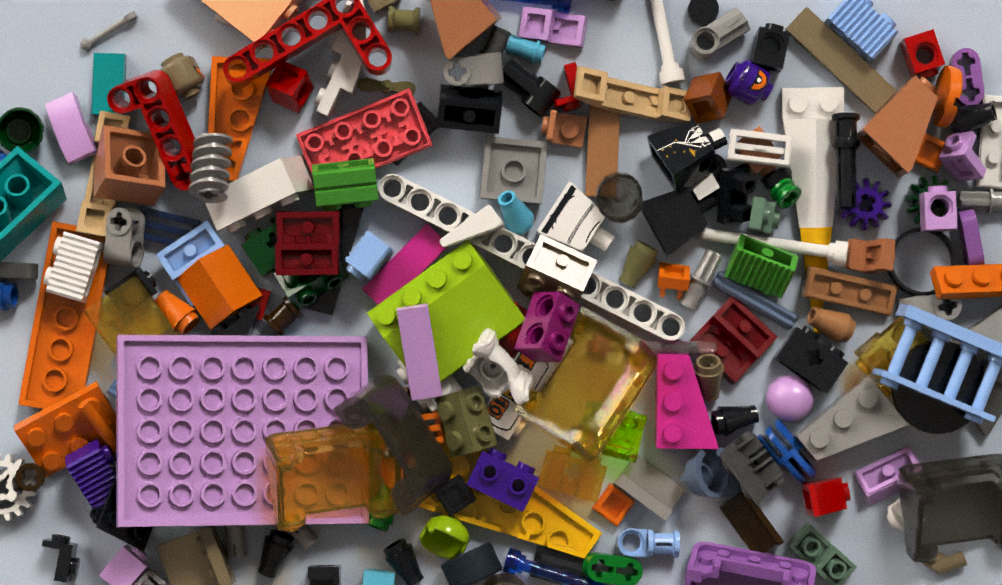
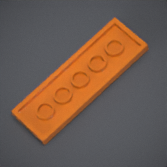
[18,221,109,409]

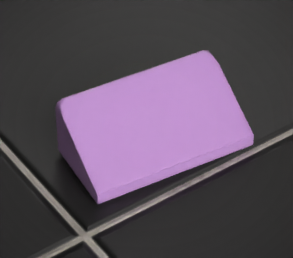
[854,446,925,506]

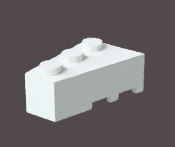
[205,155,314,233]

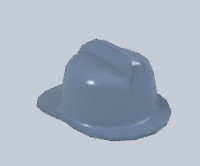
[679,447,741,498]

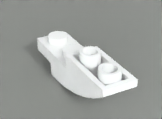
[314,0,368,119]

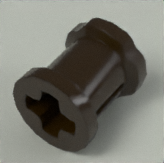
[263,296,304,336]

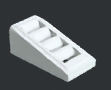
[439,205,504,248]

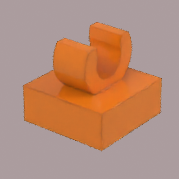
[657,262,690,300]

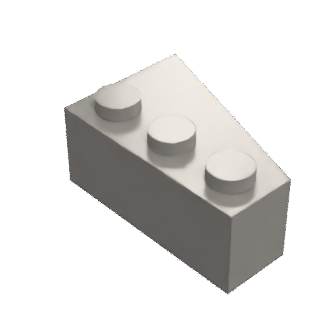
[793,377,909,461]

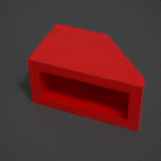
[801,477,851,517]

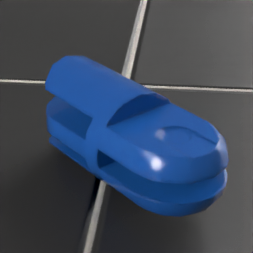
[757,419,816,484]

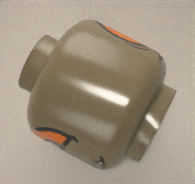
[161,53,205,101]

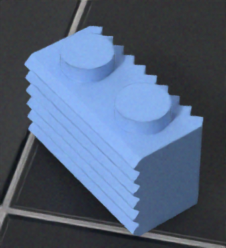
[825,0,898,63]
[345,231,394,281]

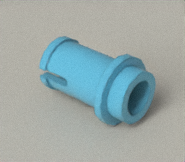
[505,34,546,64]

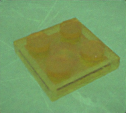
[83,275,172,357]

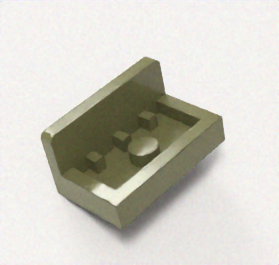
[435,385,497,458]

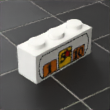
[486,352,559,441]

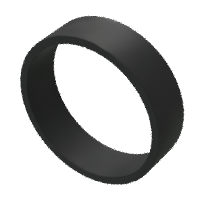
[888,227,958,296]

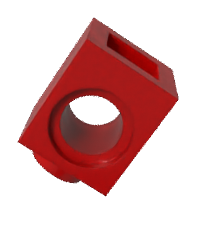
[899,29,945,79]
[265,62,314,113]

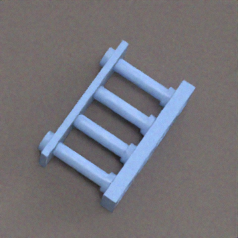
[872,304,1002,425]

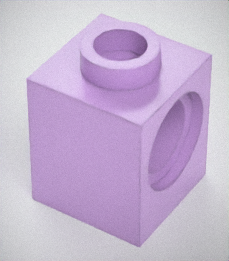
[919,186,957,232]
[99,545,151,585]

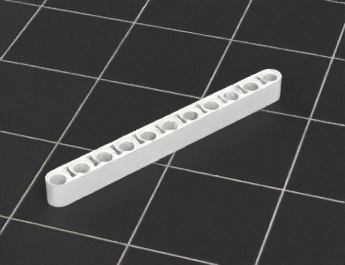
[378,174,685,341]

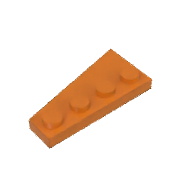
[208,56,272,182]

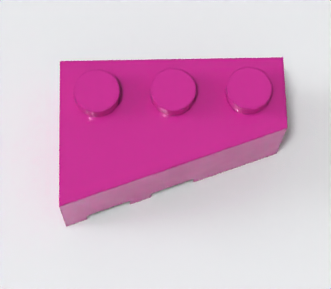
[654,353,719,449]

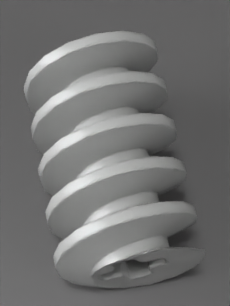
[188,133,233,203]

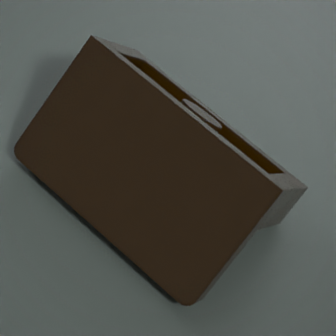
[719,492,784,553]

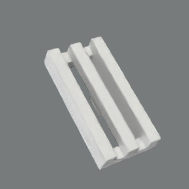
[726,129,793,168]

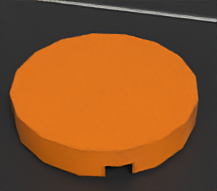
[931,65,963,128]

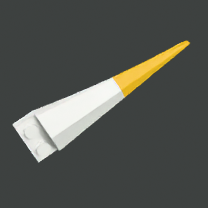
[781,87,844,335]

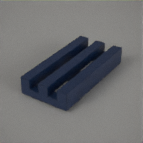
[135,206,201,245]

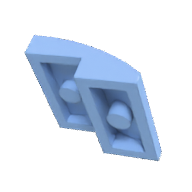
[156,220,225,307]

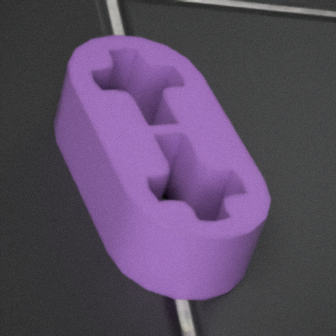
[950,48,984,106]
[957,209,984,265]

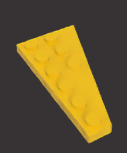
[397,433,602,559]

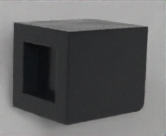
[308,565,341,585]

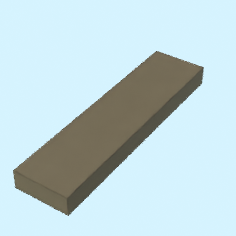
[785,7,897,114]

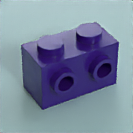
[466,448,539,512]

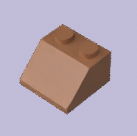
[93,125,166,206]

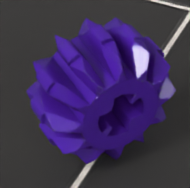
[840,178,892,231]

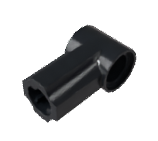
[503,57,561,117]

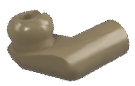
[920,546,967,574]

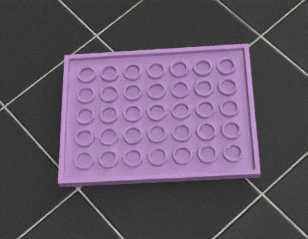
[116,335,369,527]

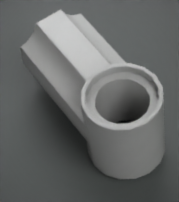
[689,7,751,60]

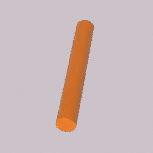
[78,399,116,454]

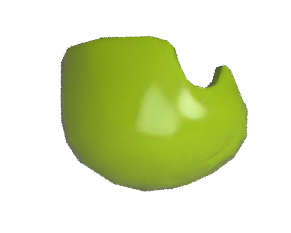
[419,515,470,559]

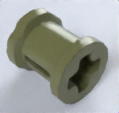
[388,6,420,35]

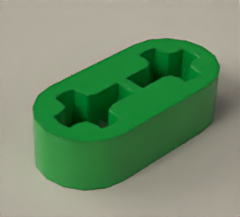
[582,552,643,585]

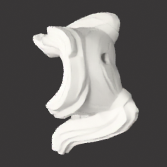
[463,328,533,405]

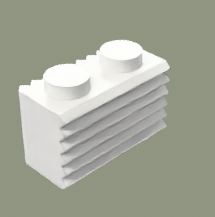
[43,231,104,303]

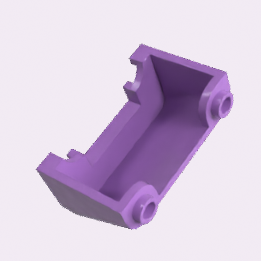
[684,542,817,585]

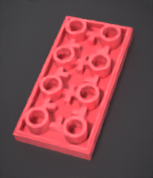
[296,88,434,177]

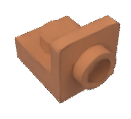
[541,110,587,148]

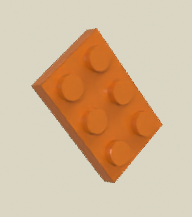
[14,381,116,478]

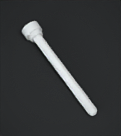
[650,0,685,86]
[699,228,849,267]

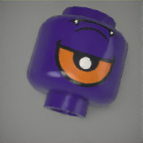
[725,60,773,105]

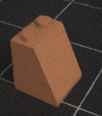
[430,0,502,60]
[857,75,938,178]

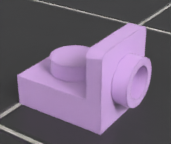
[939,131,987,182]

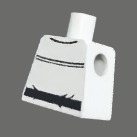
[536,181,615,253]

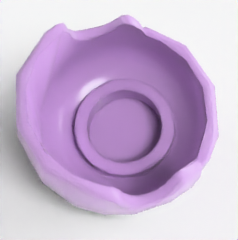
[766,374,815,423]

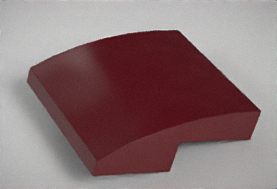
[275,211,340,275]
[687,296,778,385]

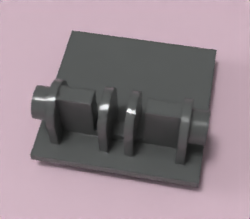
[719,430,785,505]

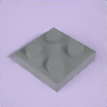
[480,136,548,205]

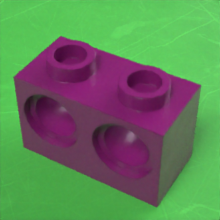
[514,292,580,362]

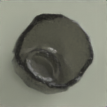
[596,172,643,223]

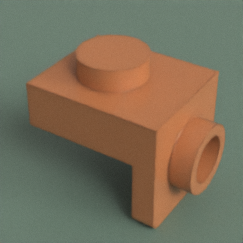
[846,238,895,274]

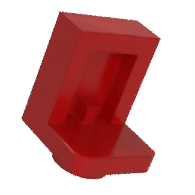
[554,62,582,112]

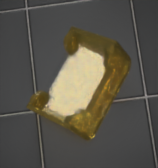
[514,307,657,461]
[265,421,402,531]

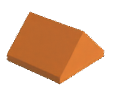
[177,244,263,330]

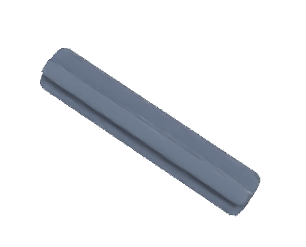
[712,271,797,329]

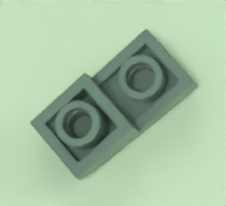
[748,196,780,235]
[786,522,857,585]

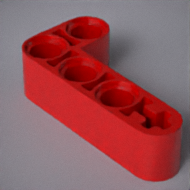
[107,70,195,191]

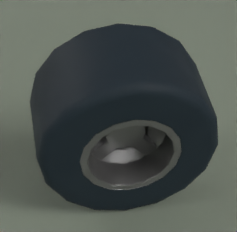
[441,542,502,585]

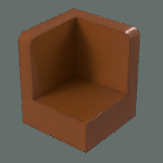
[683,72,732,124]

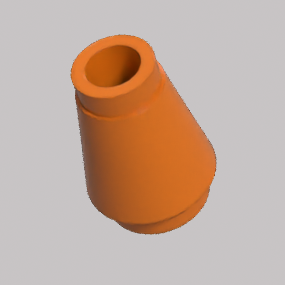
[154,290,200,335]

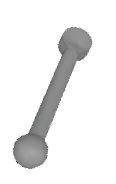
[80,11,138,50]

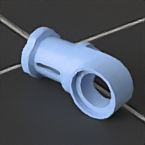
[617,528,680,558]

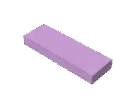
[396,303,443,401]

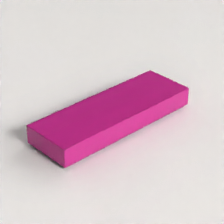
[362,223,447,304]

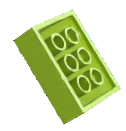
[367,240,525,383]

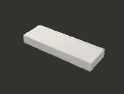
[974,95,1002,190]

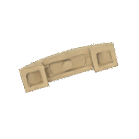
[574,66,691,123]
[76,111,131,237]

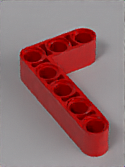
[223,0,392,87]

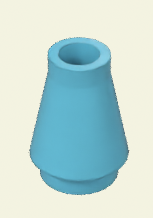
[498,190,534,235]

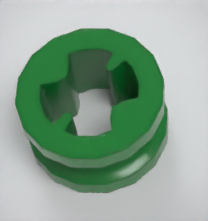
[770,178,802,209]

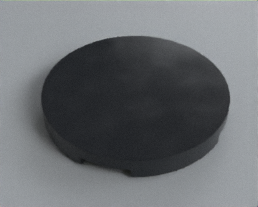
[891,340,984,434]

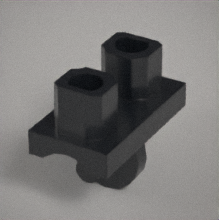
[712,164,757,225]

